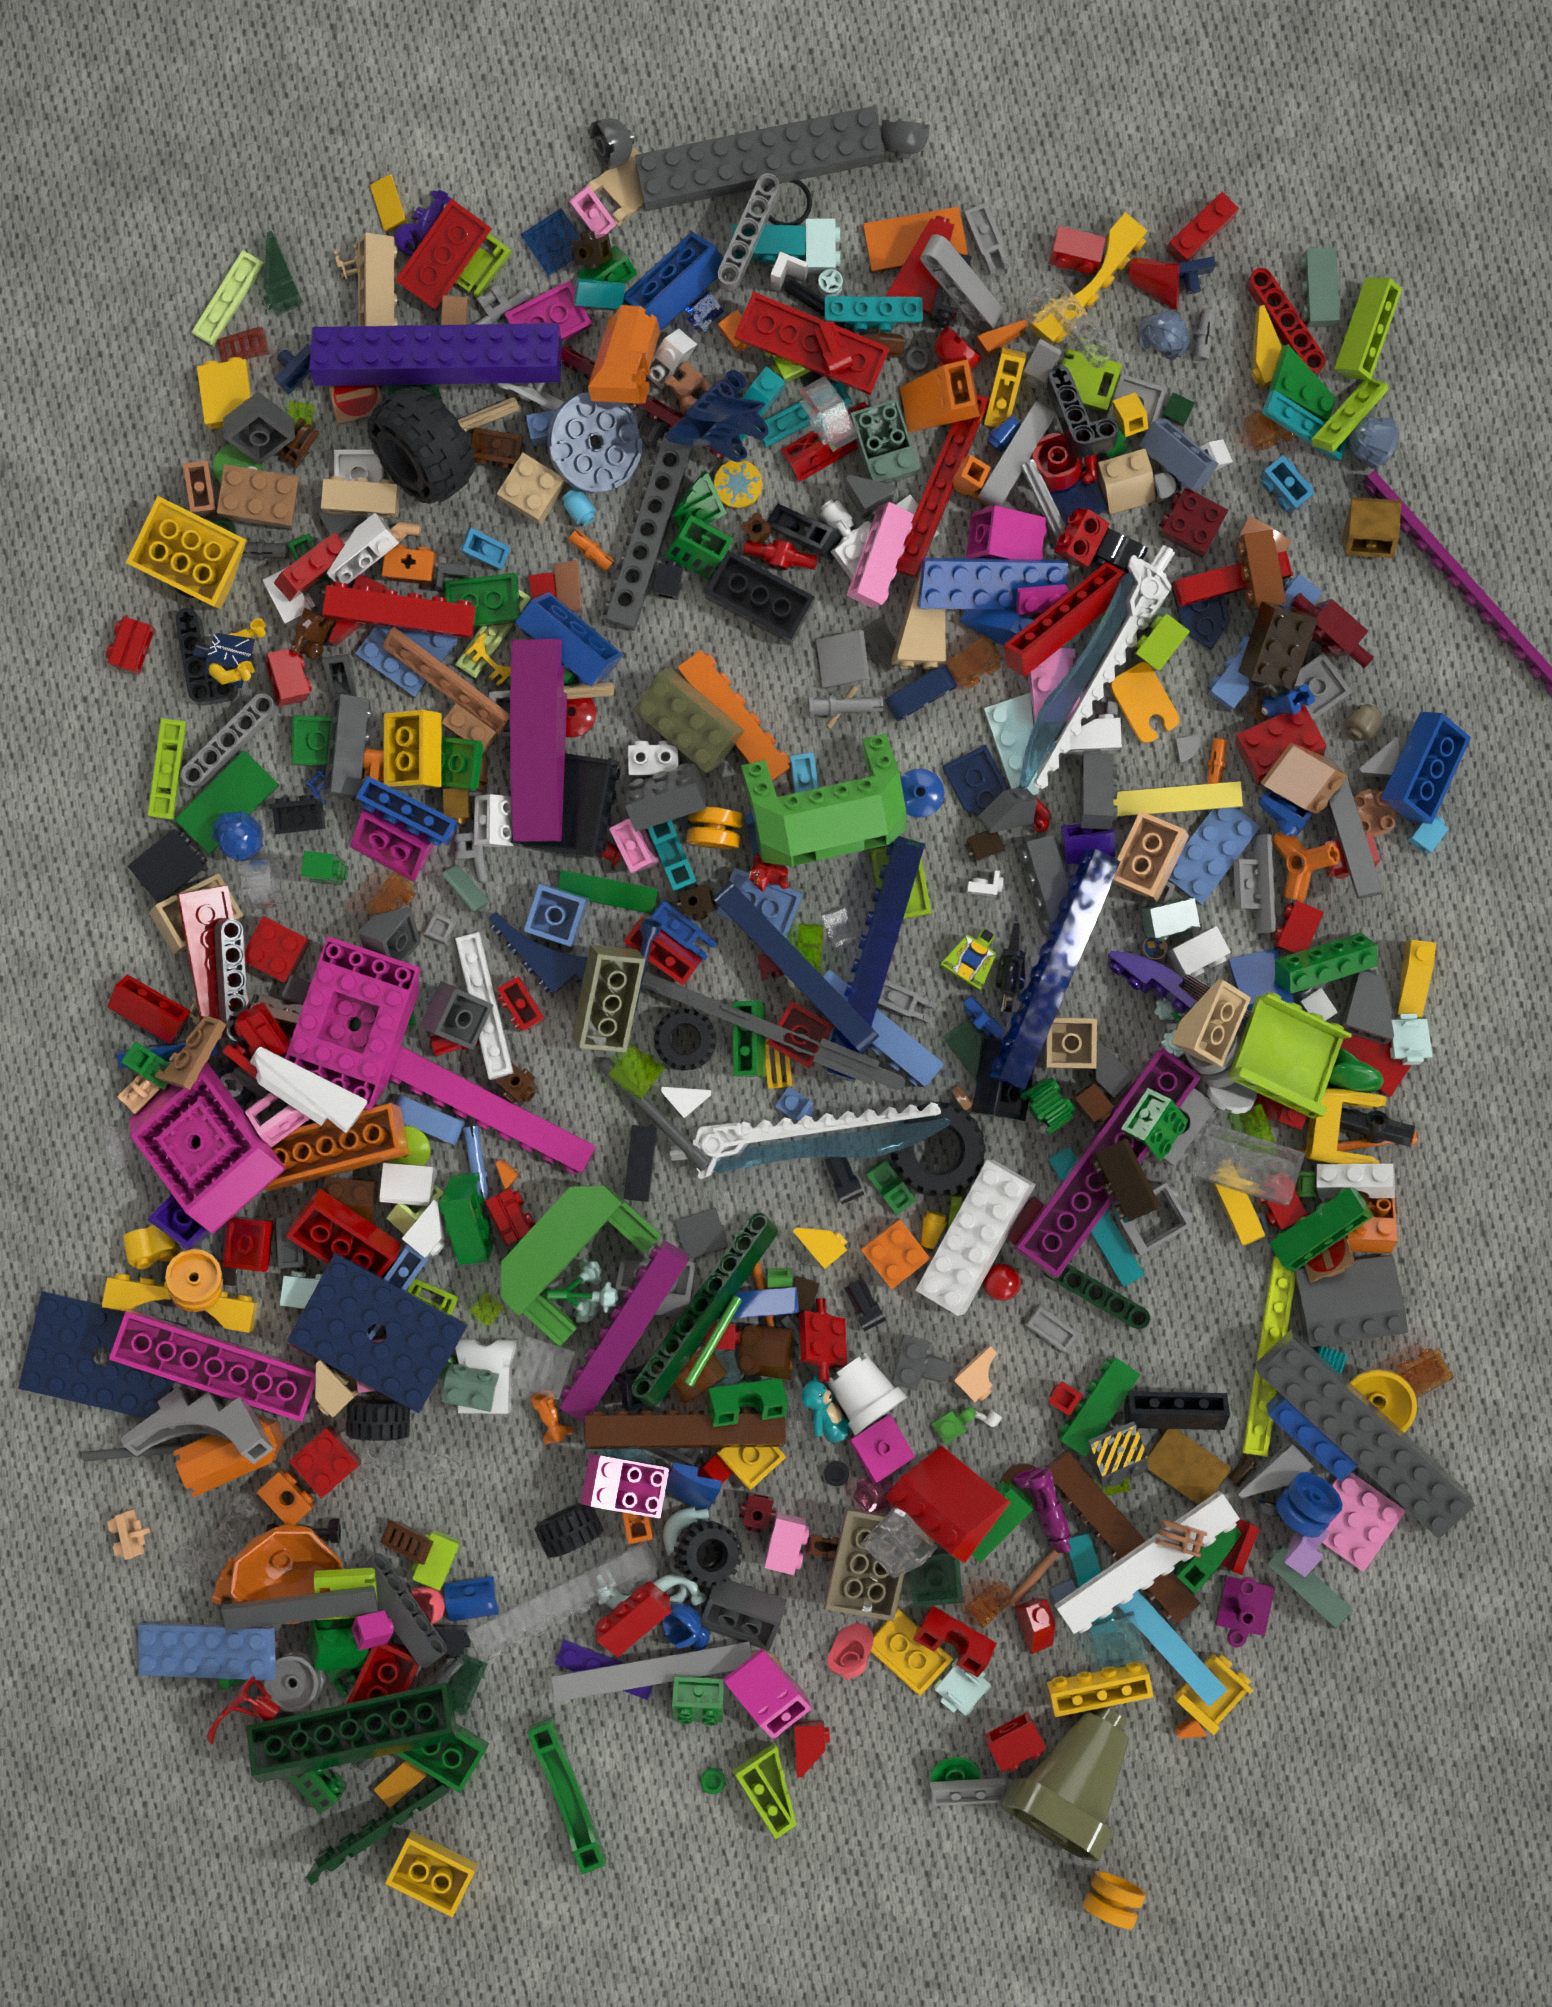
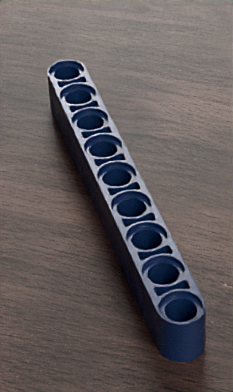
[712,881,879,1053]

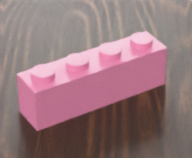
[846,502,914,608]

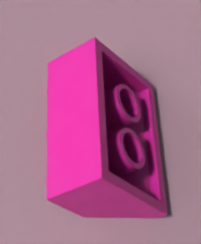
[350,809,435,882]

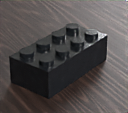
[705,550,815,645]

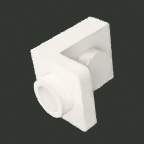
[966,870,1003,897]

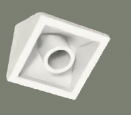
[380,1163,437,1206]

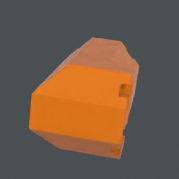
[588,305,660,404]
[173,1413,285,1497]

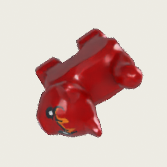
[749,853,788,892]

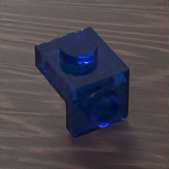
[685,291,724,333]

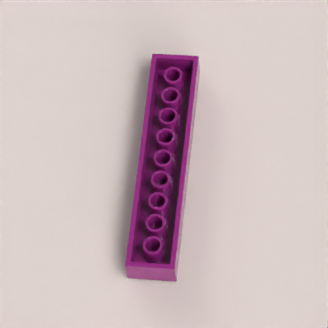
[1013,1047,1202,1279]

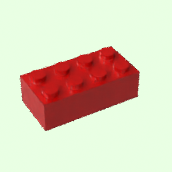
[286,1188,401,1276]

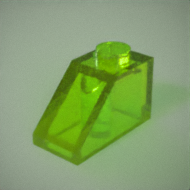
[797,924,823,973]

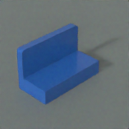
[444,1576,499,1621]

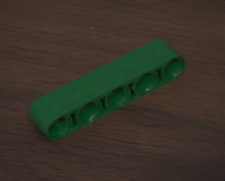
[1040,1264,1150,1329]

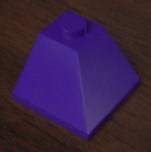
[148,1194,211,1250]

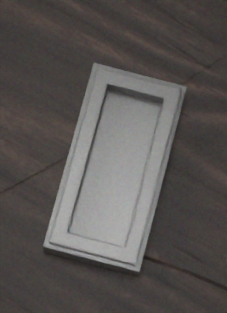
[1025,1305,1080,1354]

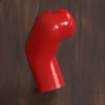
[1080,455,1098,484]

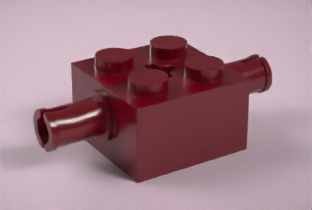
[1290,592,1374,668]

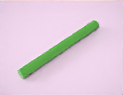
[684,1296,742,1387]

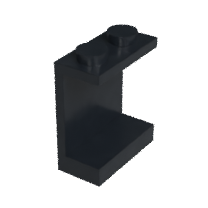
[930,253,972,328]
[127,828,209,903]

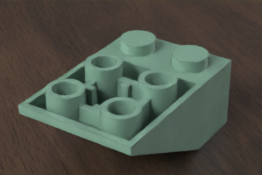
[850,399,920,484]

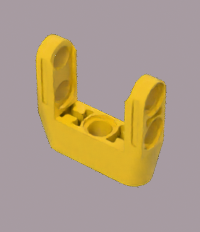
[1305,1088,1387,1164]

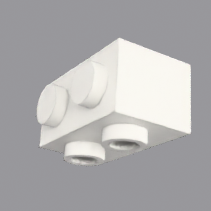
[628,741,679,778]
[474,794,513,847]

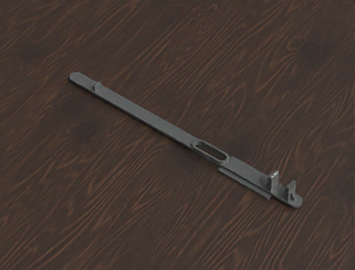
[642,972,905,1090]

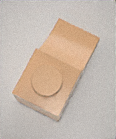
[953,1345,997,1402]

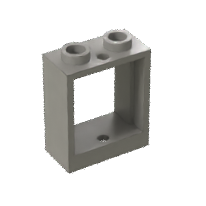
[1113,1182,1192,1256]

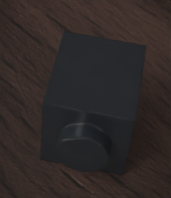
[653,561,684,600]

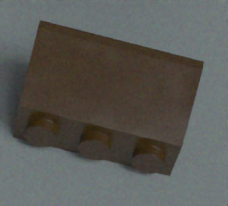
[1091,1138,1161,1223]

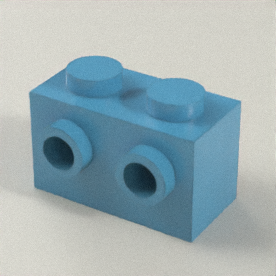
[1259,455,1315,514]

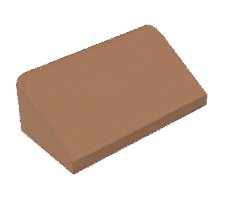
[554,560,583,612]

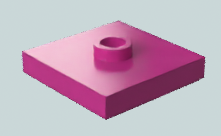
[848,1414,915,1484]

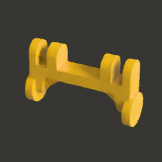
[464,632,511,686]

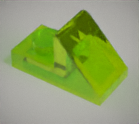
[1234,1104,1279,1156]

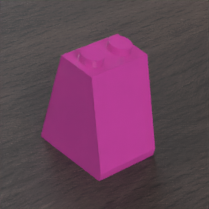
[966,505,1047,560]

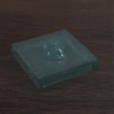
[1087,1611,1148,1671]

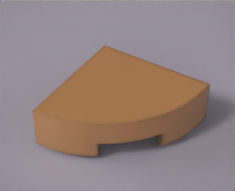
[952,1085,973,1110]

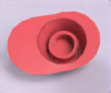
[827,1623,874,1681]

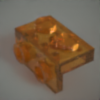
[1395,1348,1454,1399]

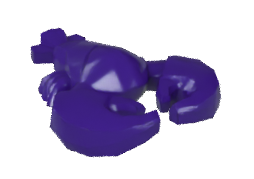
[395,190,451,256]

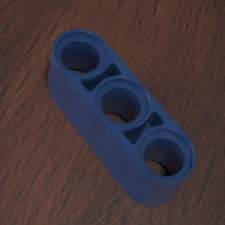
[884,665,958,722]

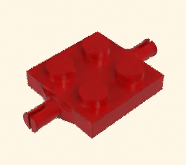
[799,1298,847,1383]

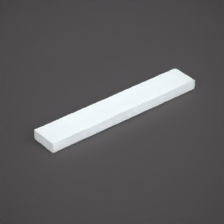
[455,932,514,1080]

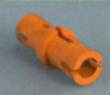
[568,528,615,572]
[1206,738,1228,784]

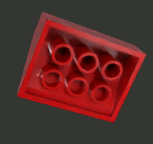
[885,1445,1010,1563]

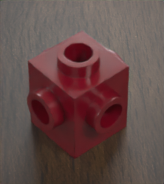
[739,1492,776,1533]

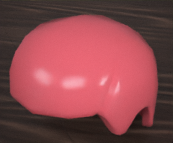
[411,1586,445,1625]

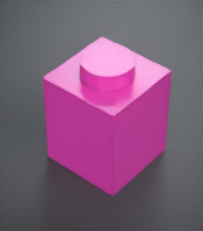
[351,1610,394,1650]

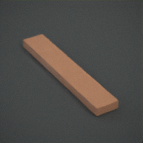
[382,627,510,736]

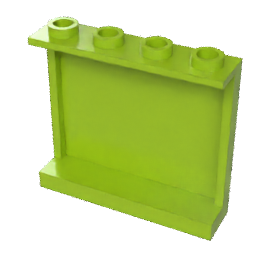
[1228,992,1352,1118]

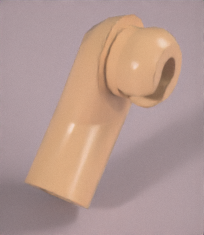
[390,522,421,543]

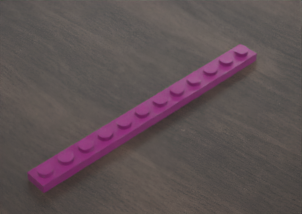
[1362,470,1552,696]

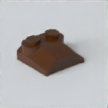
[738,1323,794,1379]

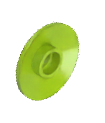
[388,1125,431,1166]

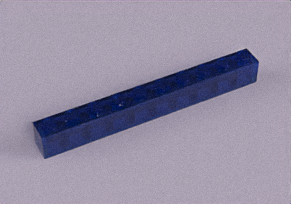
[823,836,925,1083]
[990,849,1121,1090]

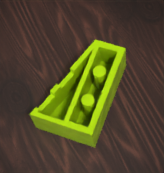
[732,1743,797,1839]

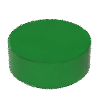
[700,1768,725,1794]

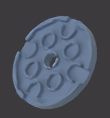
[548,392,642,492]

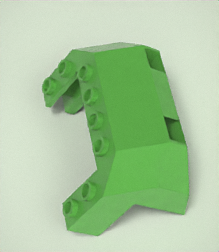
[741,733,907,866]
[501,1185,662,1347]

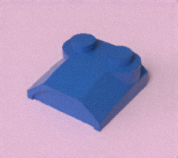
[1259,789,1313,836]

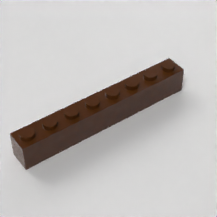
[584,1410,786,1450]
[1045,1450,1201,1623]

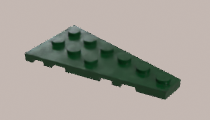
[306,1779,451,1885]

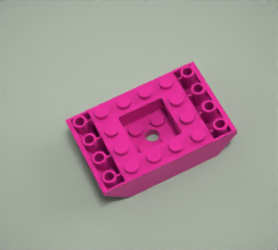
[285,936,420,1110]
[129,1062,286,1233]

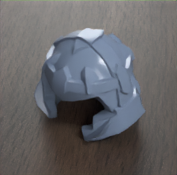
[1138,311,1191,360]
[1348,417,1399,469]

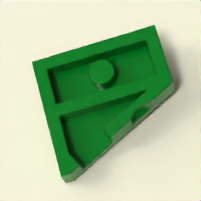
[672,470,727,528]

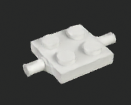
[831,519,892,590]

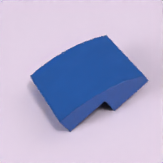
[665,1463,721,1510]

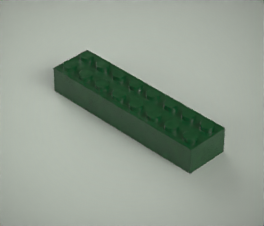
[246,1682,458,1783]

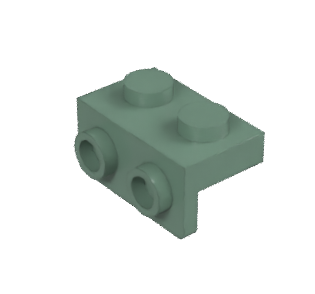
[442,1364,499,1412]

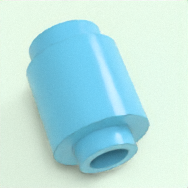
[562,488,597,526]

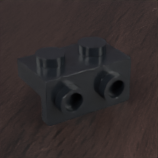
[268,795,326,834]

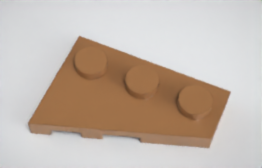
[154,1016,227,1090]

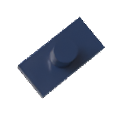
[1177,256,1216,294]
[274,343,311,395]

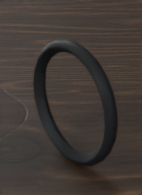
[761,180,812,226]

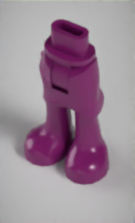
[1013,1467,1071,1553]

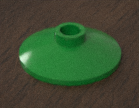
[930,1757,980,1782]

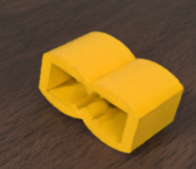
[123,1225,181,1269]

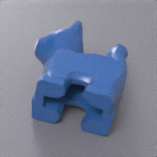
[1262,684,1315,717]

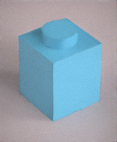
[1407,815,1449,854]

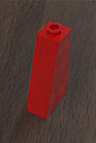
[885,216,955,315]

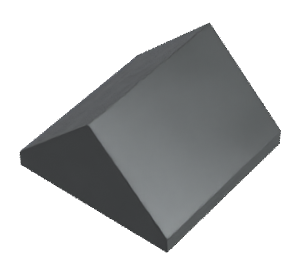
[845,475,896,519]

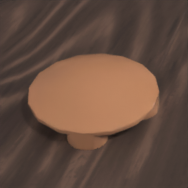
[1353,789,1396,837]

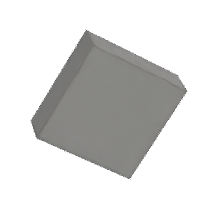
[424,912,457,944]

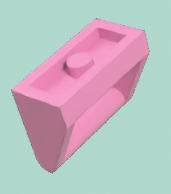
[609,818,661,873]
[245,1092,310,1147]

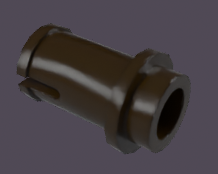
[1227,1454,1258,1487]

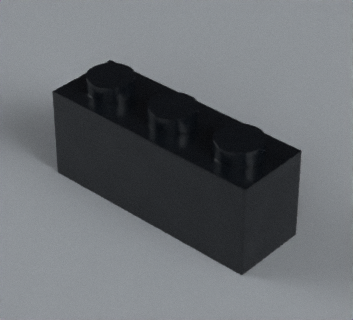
[624,1125,658,1202]

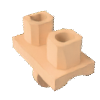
[117,1074,162,1114]
[107,1509,150,1560]

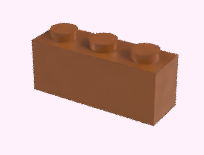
[1236,529,1286,611]

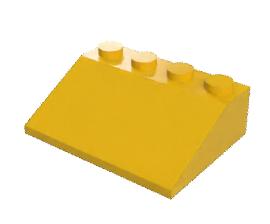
[126,496,247,609]

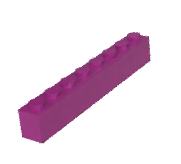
[559,1239,689,1422]

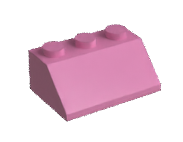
[1028,648,1083,727]

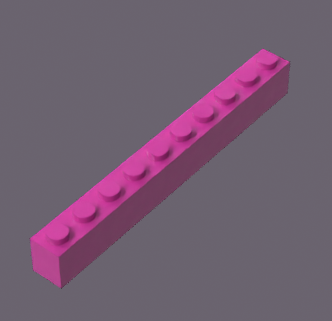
[389,1046,597,1175]

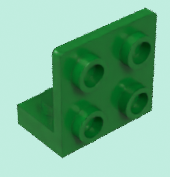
[1121,1088,1188,1161]
[672,1676,724,1726]

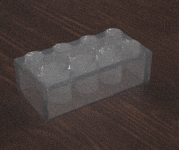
[1192,1123,1305,1207]

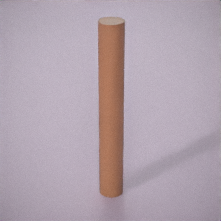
[1008,1546,1061,1606]

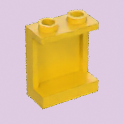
[197,357,252,430]
[1173,1653,1253,1736]

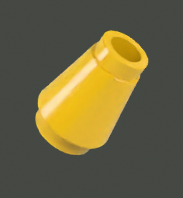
[920,1210,947,1249]

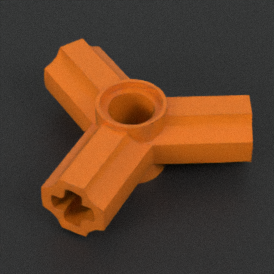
[1272,831,1340,901]

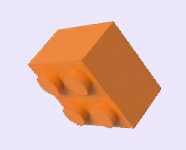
[860,1219,931,1289]

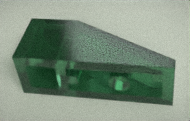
[263,231,304,316]

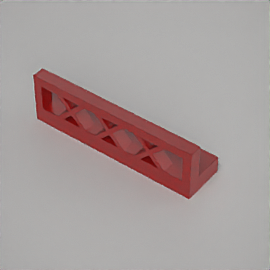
[780,401,869,482]

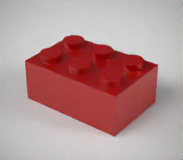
[1235,705,1327,786]

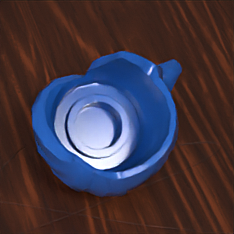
[662,1603,710,1650]

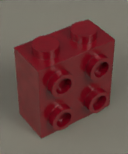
[1159,488,1229,558]

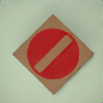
[328,385,382,424]
[1305,1236,1355,1283]

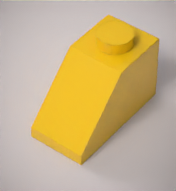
[792,1227,848,1269]

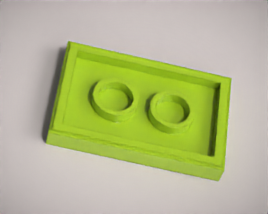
[870,841,932,923]

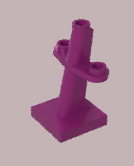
[1215,1575,1275,1648]

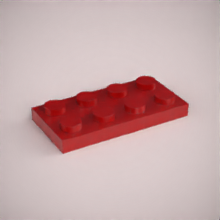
[395,198,492,311]

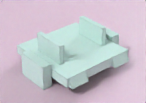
[1390,1014,1433,1065]
[933,1658,992,1716]

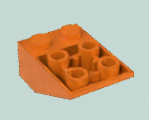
[900,359,980,433]
[1346,1191,1398,1254]

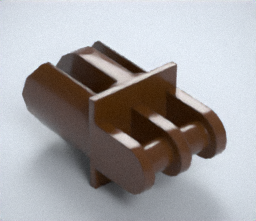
[862,329,905,358]
[276,417,320,469]

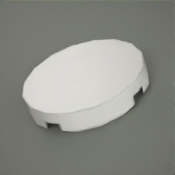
[1207,1082,1257,1114]

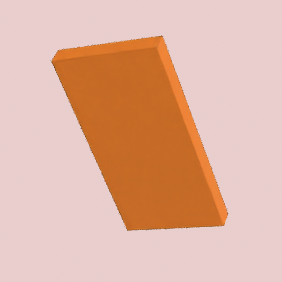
[863,207,968,273]

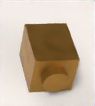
[443,788,471,825]

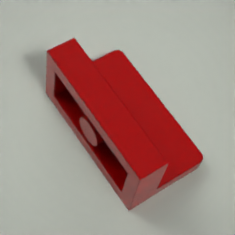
[1220,1519,1260,1575]

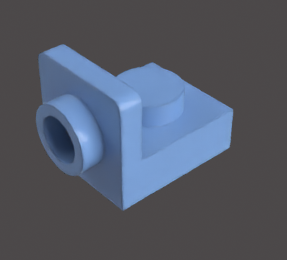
[775,1086,815,1122]

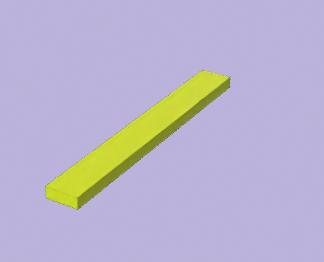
[1242,1256,1296,1457]

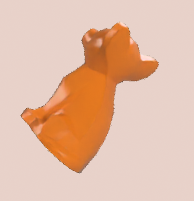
[530,1389,574,1445]

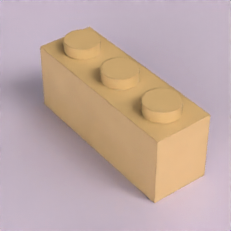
[321,476,400,519]

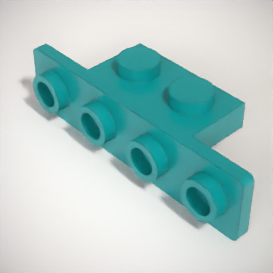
[824,296,923,333]

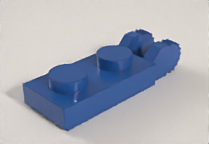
[650,900,717,960]

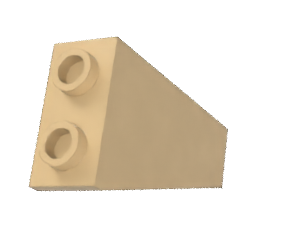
[892,573,946,670]

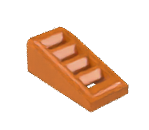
[975,319,1028,357]

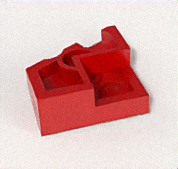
[1129,257,1180,310]

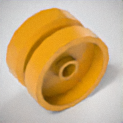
[686,807,744,850]
[165,1249,223,1312]
[1082,1870,1147,1929]

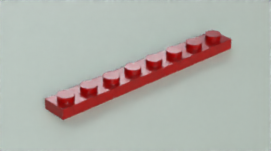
[896,394,989,579]

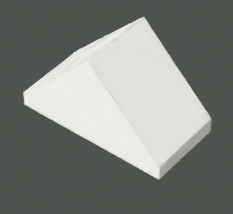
[661,1087,712,1118]

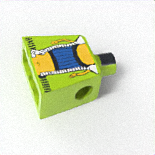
[940,928,996,991]

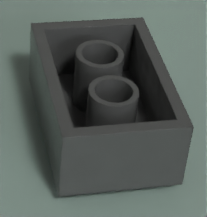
[625,763,706,832]

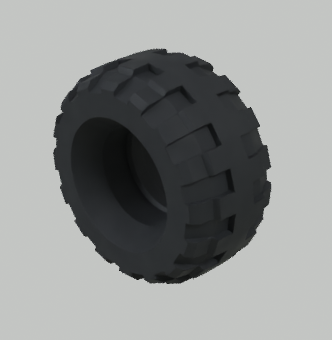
[367,387,475,504]

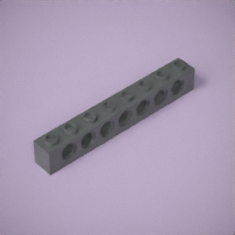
[603,432,694,631]

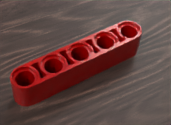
[1247,268,1326,375]
[1172,551,1293,607]

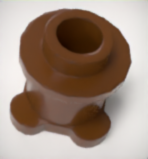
[741,513,771,543]

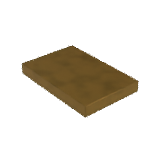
[1147,1429,1231,1505]

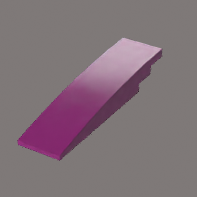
[510,639,567,842]

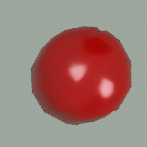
[982,1263,1021,1301]

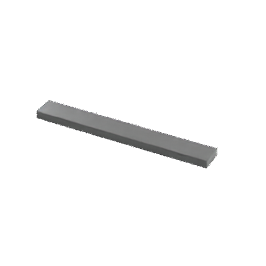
[551,1641,752,1702]

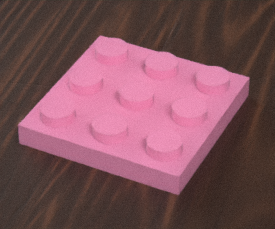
[1322,1472,1406,1572]

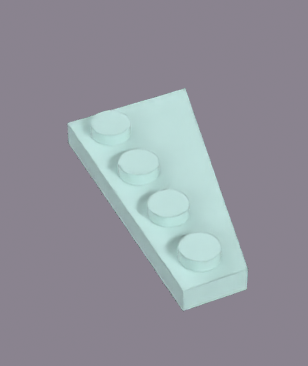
[984,693,1039,796]

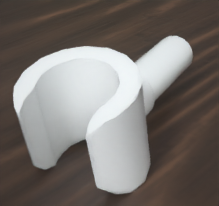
[975,1410,1002,1427]

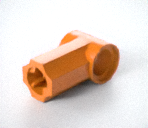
[363,748,384,784]

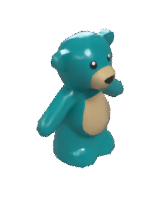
[801,1375,850,1443]

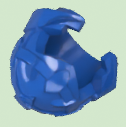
[211,811,264,862]

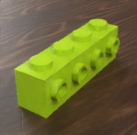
[1334,277,1402,380]

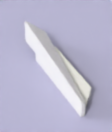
[250,1047,367,1133]

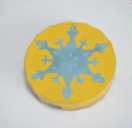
[714,460,763,509]

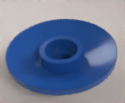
[900,769,944,818]

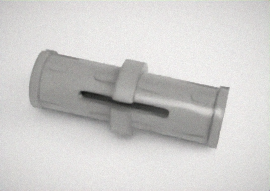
[1194,308,1217,361]

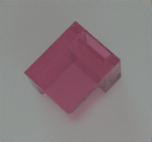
[853,1477,894,1512]

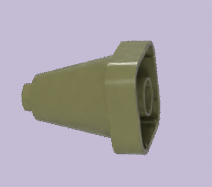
[999,1707,1129,1861]

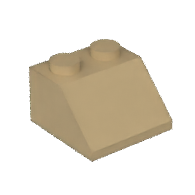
[1097,449,1156,515]
[315,1360,360,1417]

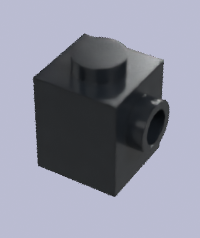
[435,1625,471,1659]

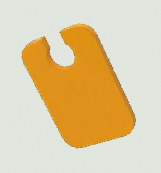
[1110,662,1179,743]

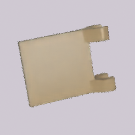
[586,148,644,227]

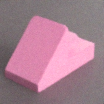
[569,185,617,235]

